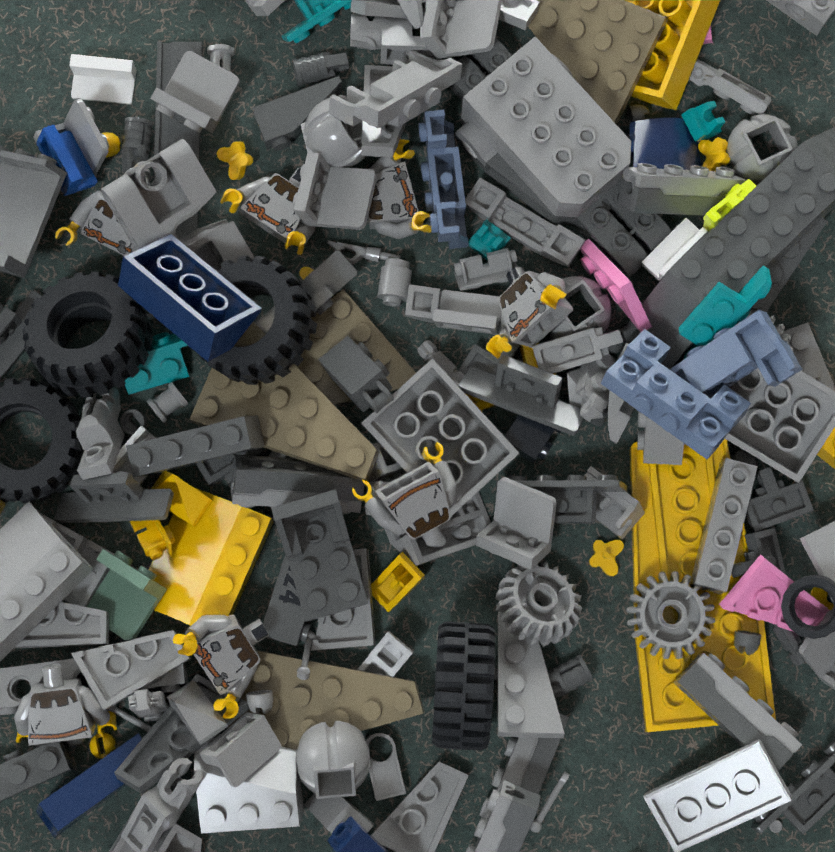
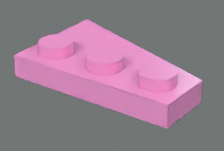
[580,239,652,333]
[719,554,830,632]

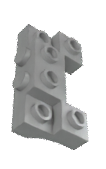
[329,50,462,129]

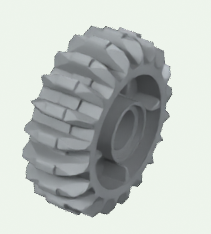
[495,561,582,647]
[626,571,715,659]

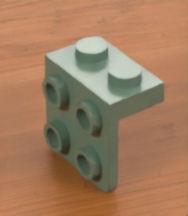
[87,549,167,641]

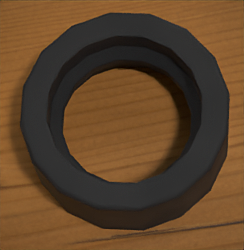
[781,574,835,639]

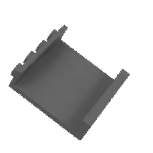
[0,146,67,278]

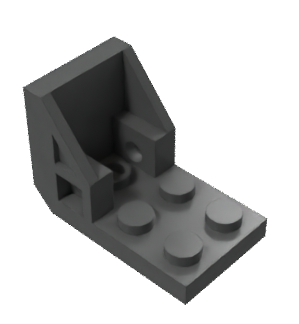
[271,489,368,622]

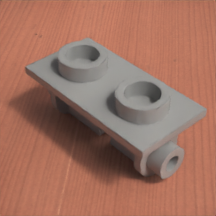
[453,248,517,291]

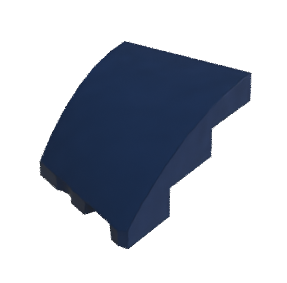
[629,118,702,170]

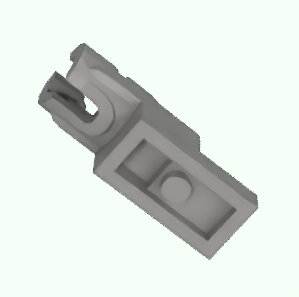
[350,14,442,65]
[76,387,125,480]
[121,758,203,852]

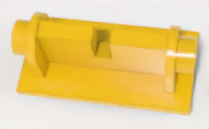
[129,520,175,560]

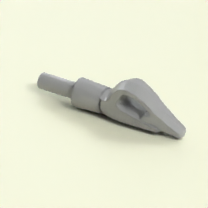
[327,240,401,264]

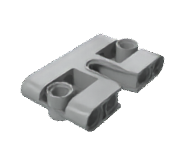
[101,139,254,271]

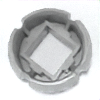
[300,95,366,168]
[726,114,798,185]
[550,276,612,340]
[296,721,370,799]

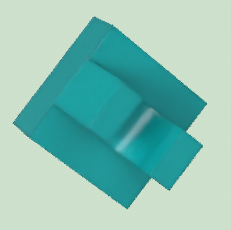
[681,101,725,142]
[468,219,511,261]

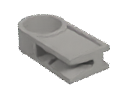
[366,733,406,801]

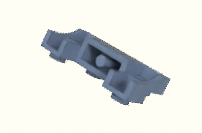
[418,110,468,249]
[669,310,802,398]
[601,329,751,459]

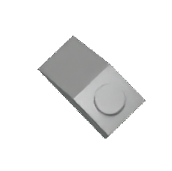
[304,793,374,833]

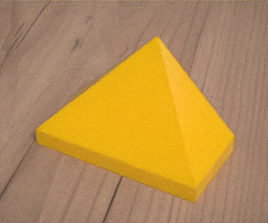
[151,471,213,527]

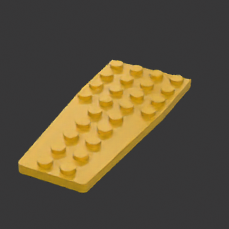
[630,439,776,732]

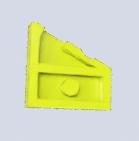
[703,179,756,232]

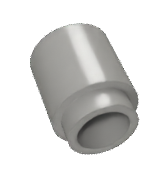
[377,258,412,307]

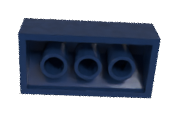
[118,234,261,362]

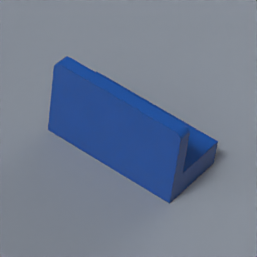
[36,125,97,196]

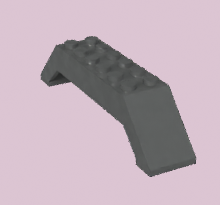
[621,127,835,369]

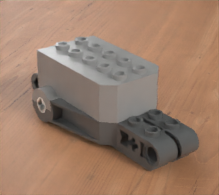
[449,37,672,279]

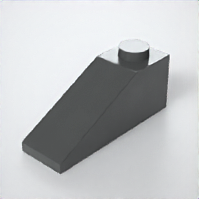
[252,76,342,151]

